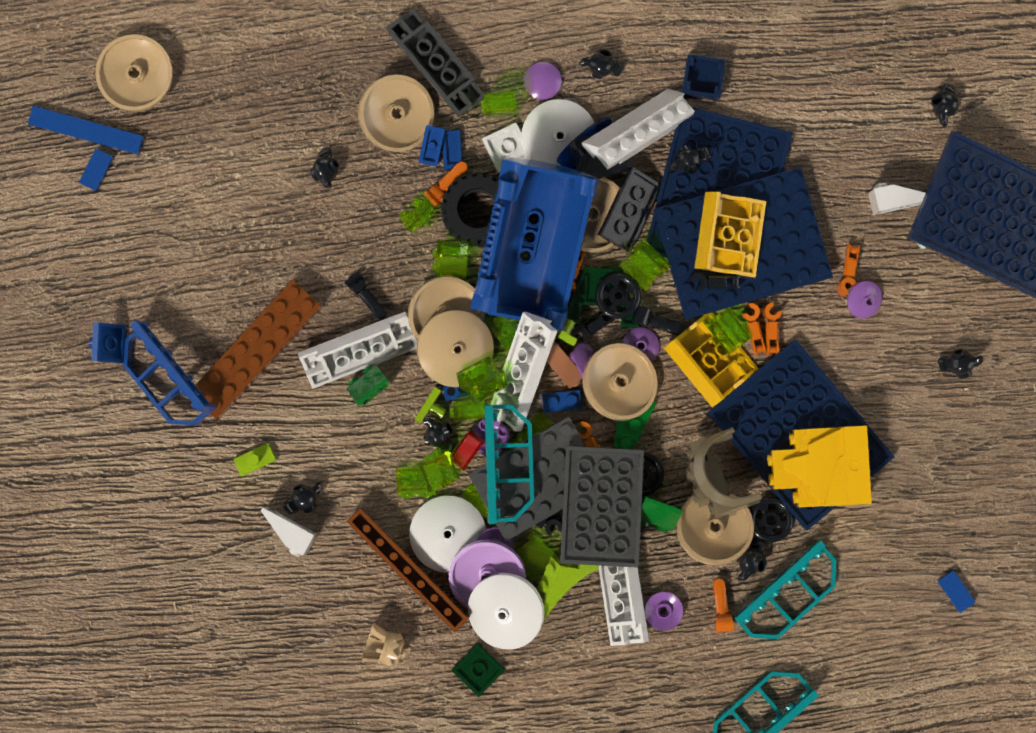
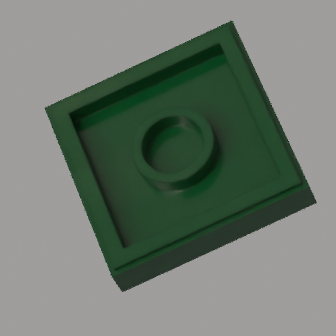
[451,643,506,697]

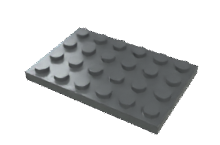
[468,416,586,541]
[560,446,644,568]

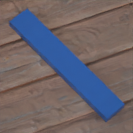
[28,106,144,155]

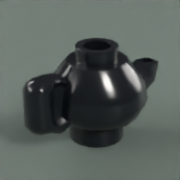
[579,49,624,79]
[931,83,959,127]
[669,145,712,175]
[310,148,339,188]
[938,349,983,379]
[423,417,454,455]
[282,482,323,515]
[737,539,767,581]

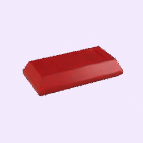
[449,430,485,471]

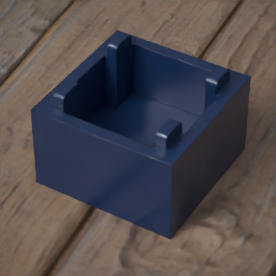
[681,54,726,101]

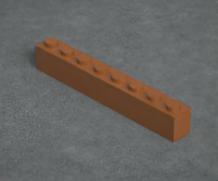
[346,508,469,633]

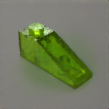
[484,312,516,353]

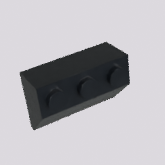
[568,134,635,179]

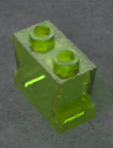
[481,91,517,119]
[432,239,469,281]
[619,239,671,291]
[456,357,508,403]
[449,399,485,423]
[418,448,460,493]
[515,532,559,581]

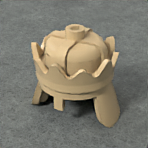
[362,623,407,669]

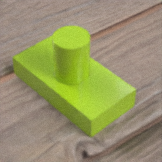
[555,318,578,346]
[415,387,447,424]
[233,443,277,477]

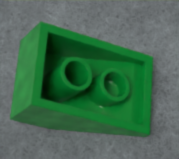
[347,365,391,407]
[641,496,683,533]

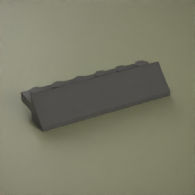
[385,9,486,117]

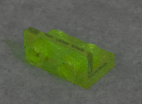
[396,466,436,499]

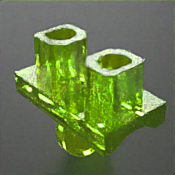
[399,196,434,233]

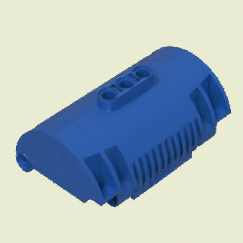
[470,158,598,331]

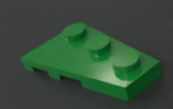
[614,402,656,450]

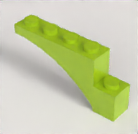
[537,557,599,623]

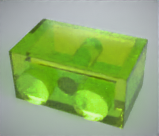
[706,307,752,355]

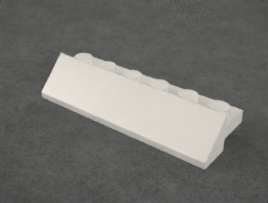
[582,89,695,170]
[298,312,417,389]
[490,312,557,432]
[598,566,649,646]

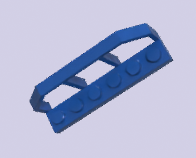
[123,320,217,426]

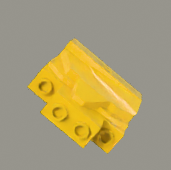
[767,426,872,507]

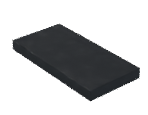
[597,167,661,253]

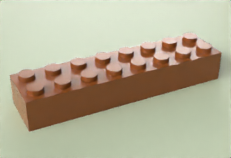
[195,280,323,420]

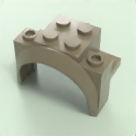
[684,427,762,519]

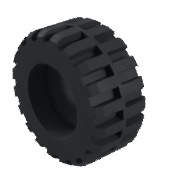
[441,172,499,247]

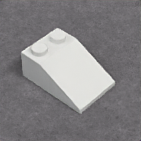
[868,183,925,216]
[261,507,317,557]

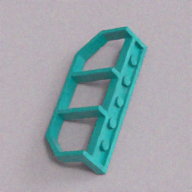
[484,404,534,524]
[733,540,836,639]
[712,671,819,733]

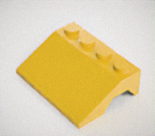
[694,192,766,278]
[664,312,759,407]

